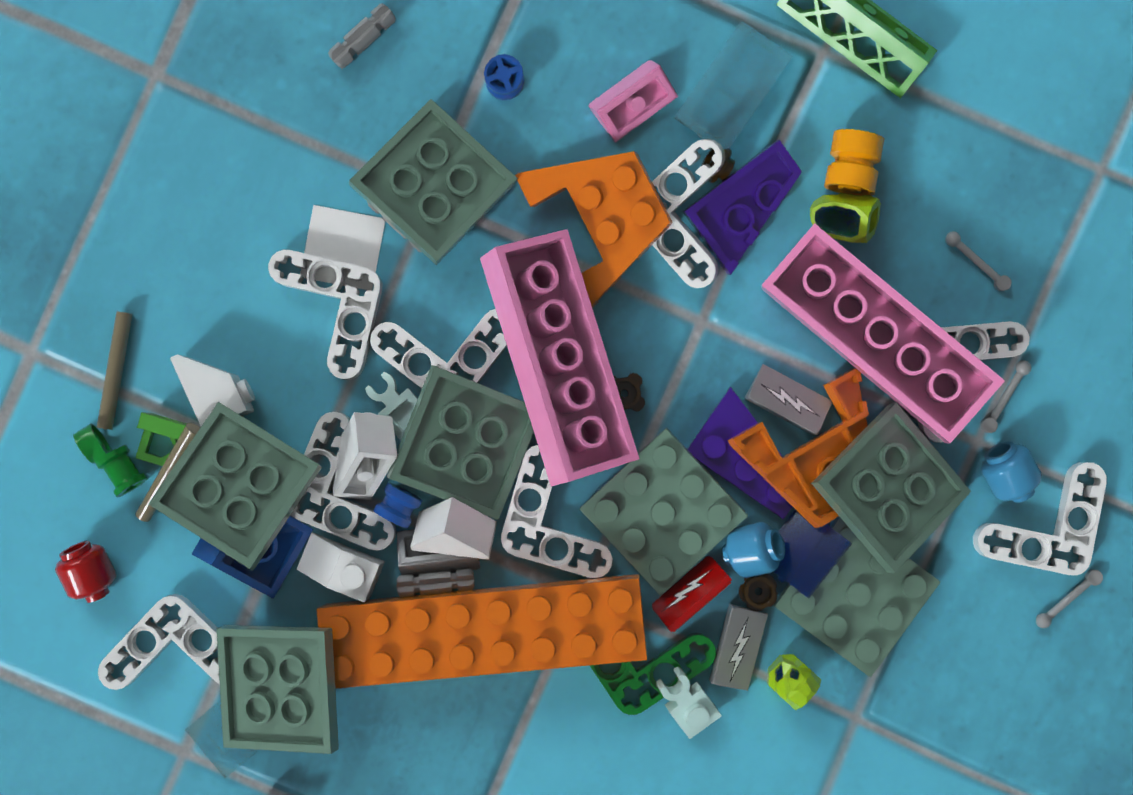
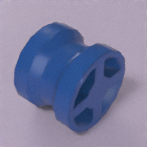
[484,54,524,100]
[373,482,423,529]

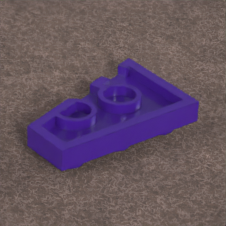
[682,140,802,275]
[687,387,792,519]

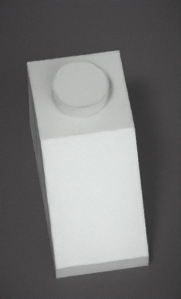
[170,355,255,426]
[333,412,397,500]
[297,532,385,603]

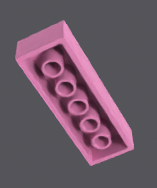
[762,223,1005,443]
[480,229,640,487]

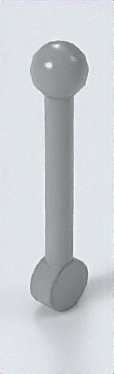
[945,231,1012,291]
[980,360,1032,433]
[1036,569,1103,629]

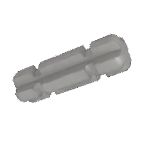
[328,3,396,69]
[396,568,475,597]

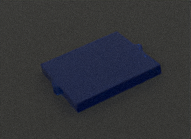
[774,509,852,599]

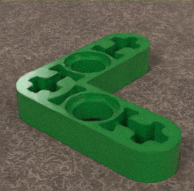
[589,633,716,715]

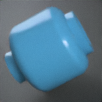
[981,441,1042,503]
[722,522,785,578]

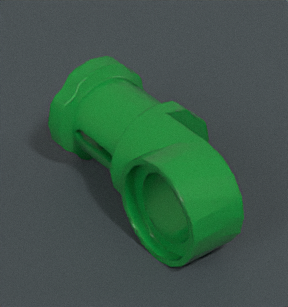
[73,423,148,497]

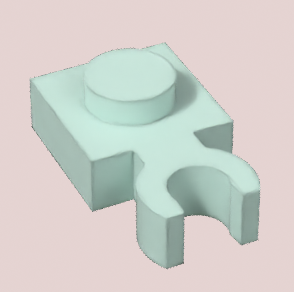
[365,372,418,441]
[656,667,722,739]

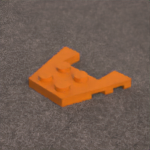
[515,151,673,308]
[727,368,869,528]

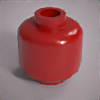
[55,541,116,603]

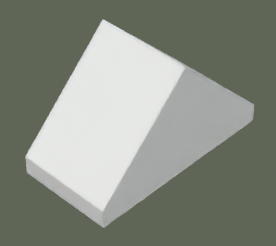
[410,497,497,560]

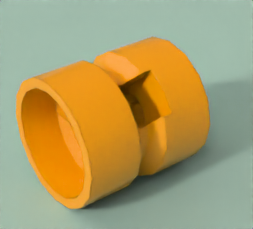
[824,129,885,196]

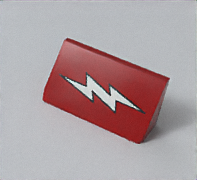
[651,556,732,632]

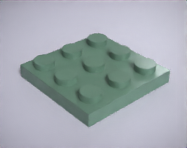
[349,99,518,265]
[387,365,534,520]
[148,402,322,571]
[811,402,971,573]
[580,427,748,596]
[773,517,940,678]
[216,625,339,754]

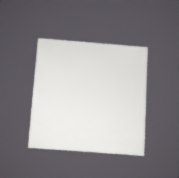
[300,205,385,291]

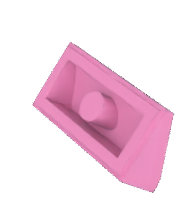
[588,60,678,142]

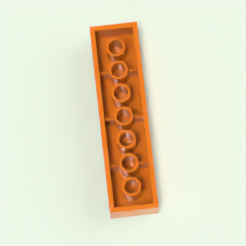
[316,574,647,689]

